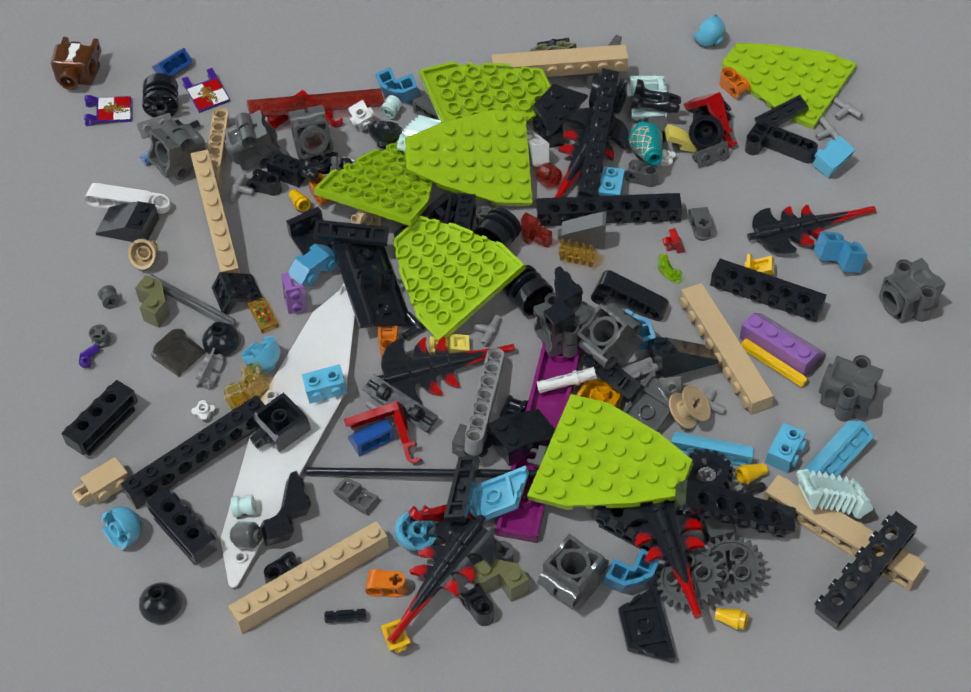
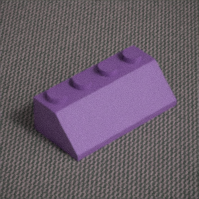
[739,313,825,376]

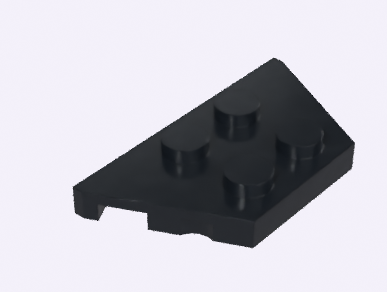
[532,84,588,139]
[618,584,676,663]

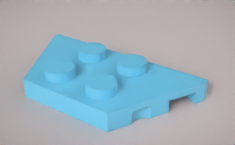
[469,466,529,521]

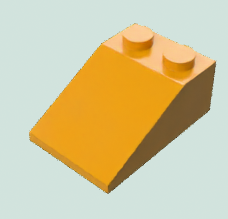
[577,379,623,408]

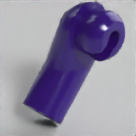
[79,344,100,368]

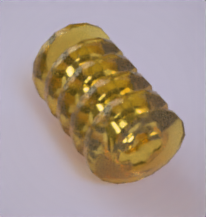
[559,238,599,267]

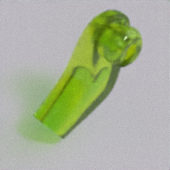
[658,254,682,282]

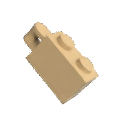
[72,457,129,505]

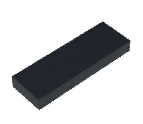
[754,95,809,126]

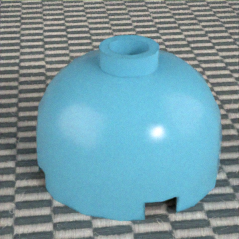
[692,14,726,47]
[241,336,281,372]
[101,506,141,550]
[394,509,436,551]

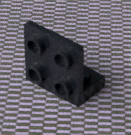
[286,207,332,256]
[211,272,263,314]

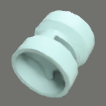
[379,95,402,119]
[231,494,256,517]

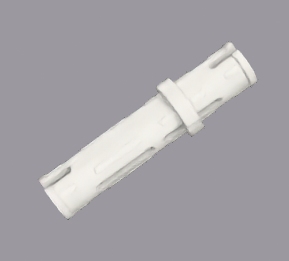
[537,367,597,394]

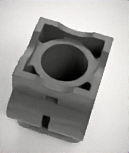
[288,105,333,160]
[224,110,283,170]
[147,120,205,180]
[879,258,946,322]
[534,293,592,358]
[577,303,643,370]
[819,355,884,422]
[537,534,609,610]

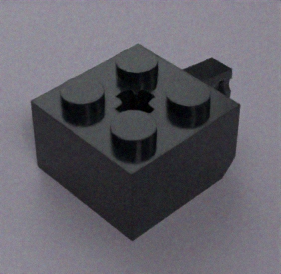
[250,392,311,452]

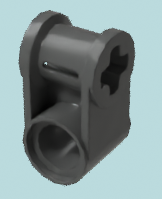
[624,159,659,187]
[688,207,712,241]

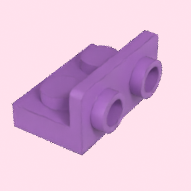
[281,272,307,314]

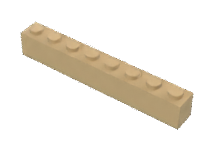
[492,44,628,77]
[190,150,240,274]
[679,283,774,415]
[764,475,926,591]
[228,521,389,634]

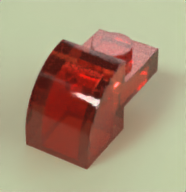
[521,212,552,248]

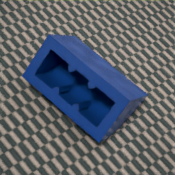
[152,48,193,76]
[348,419,394,456]

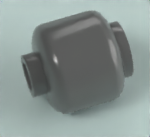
[230,522,263,549]

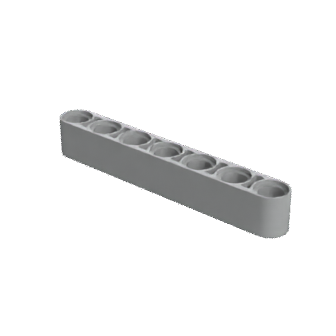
[465,348,504,455]

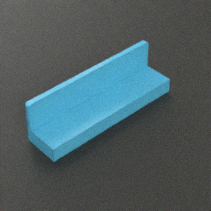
[804,421,874,478]
[671,432,754,466]

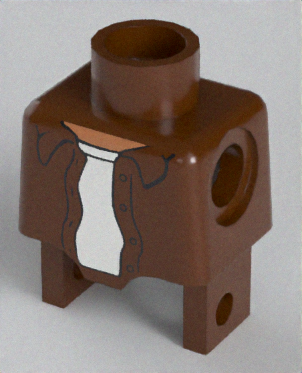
[51,37,102,90]

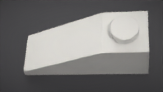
[527,129,549,167]

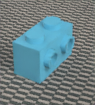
[813,136,856,178]
[596,166,625,196]
[302,364,348,404]
[765,422,807,473]

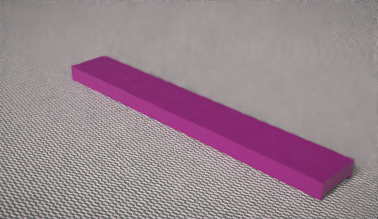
[496,342,582,543]

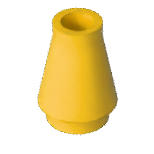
[289,189,311,212]
[735,463,768,484]
[715,607,749,631]

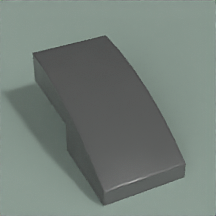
[333,477,380,516]

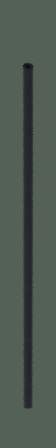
[305,467,538,478]

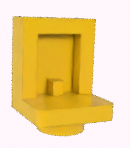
[744,253,775,275]
[380,618,411,653]

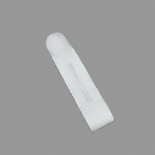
[84,183,171,214]

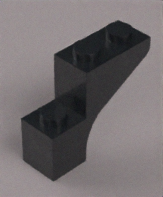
[543,266,583,336]
[260,471,311,546]

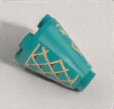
[627,121,663,166]

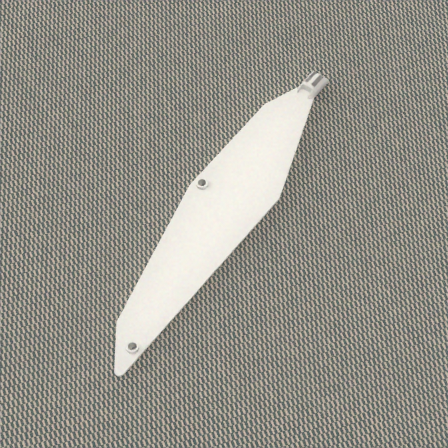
[220,283,355,588]

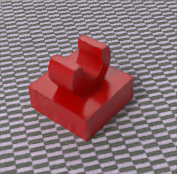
[662,228,684,254]

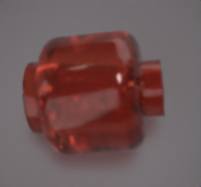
[536,162,562,189]

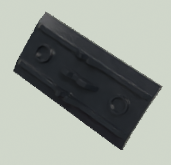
[332,242,413,329]

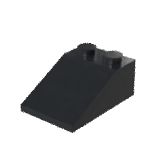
[95,201,159,242]
[648,337,719,378]
[487,409,555,466]

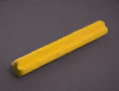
[741,339,808,387]

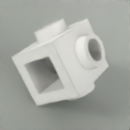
[348,100,375,131]

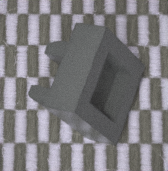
[527,445,548,469]

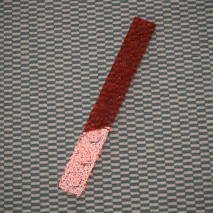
[247,88,384,117]

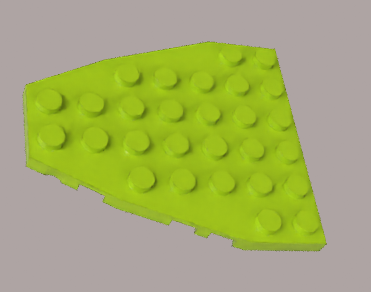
[721,43,857,130]
[419,61,551,124]
[405,110,533,206]
[314,141,433,226]
[393,216,526,341]
[527,394,693,510]

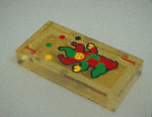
[248,297,279,334]

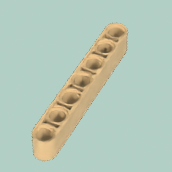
[207,108,231,195]

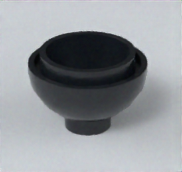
[689,115,724,150]
[368,121,402,149]
[202,322,241,356]
[139,582,182,623]

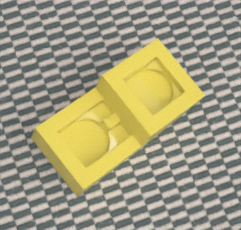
[665,124,697,153]
[429,334,470,356]

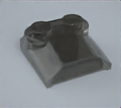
[151,329,206,377]

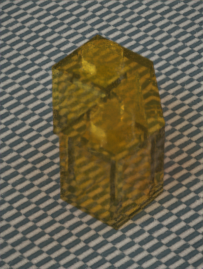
[224,362,270,410]

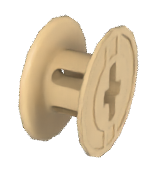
[669,385,711,429]

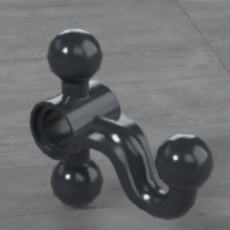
[300,152,353,182]

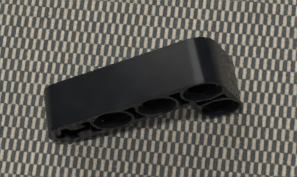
[745,121,818,164]
[591,270,669,321]

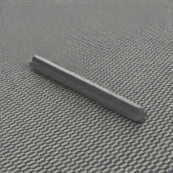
[149,275,236,326]

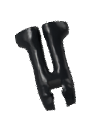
[631,79,681,114]

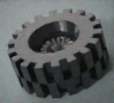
[688,449,733,490]

